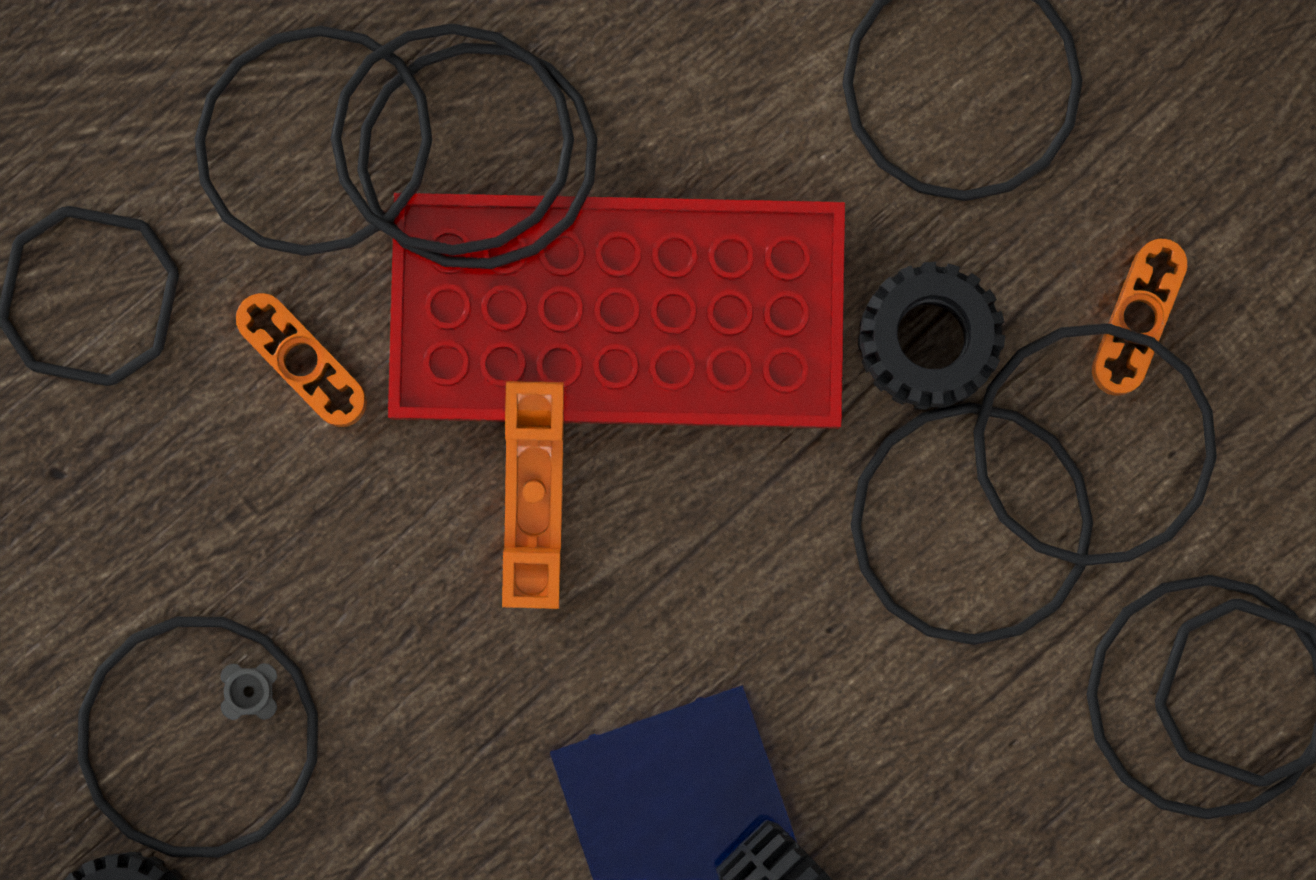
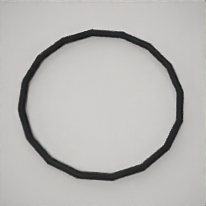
[842,0,1083,201]
[330,23,574,256]
[194,25,433,256]
[357,43,598,269]
[973,323,1217,566]
[850,402,1093,645]
[1086,575,1316,819]
[77,616,318,857]

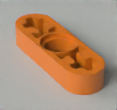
[1092,239,1187,396]
[236,293,367,427]

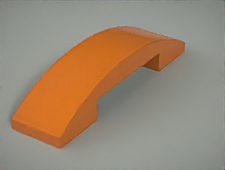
[502,381,564,609]

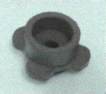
[221,663,277,720]

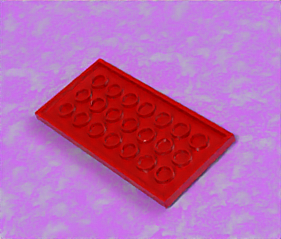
[388,193,845,429]

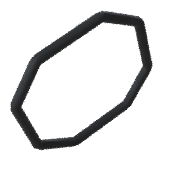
[0,206,179,386]
[1155,599,1316,787]

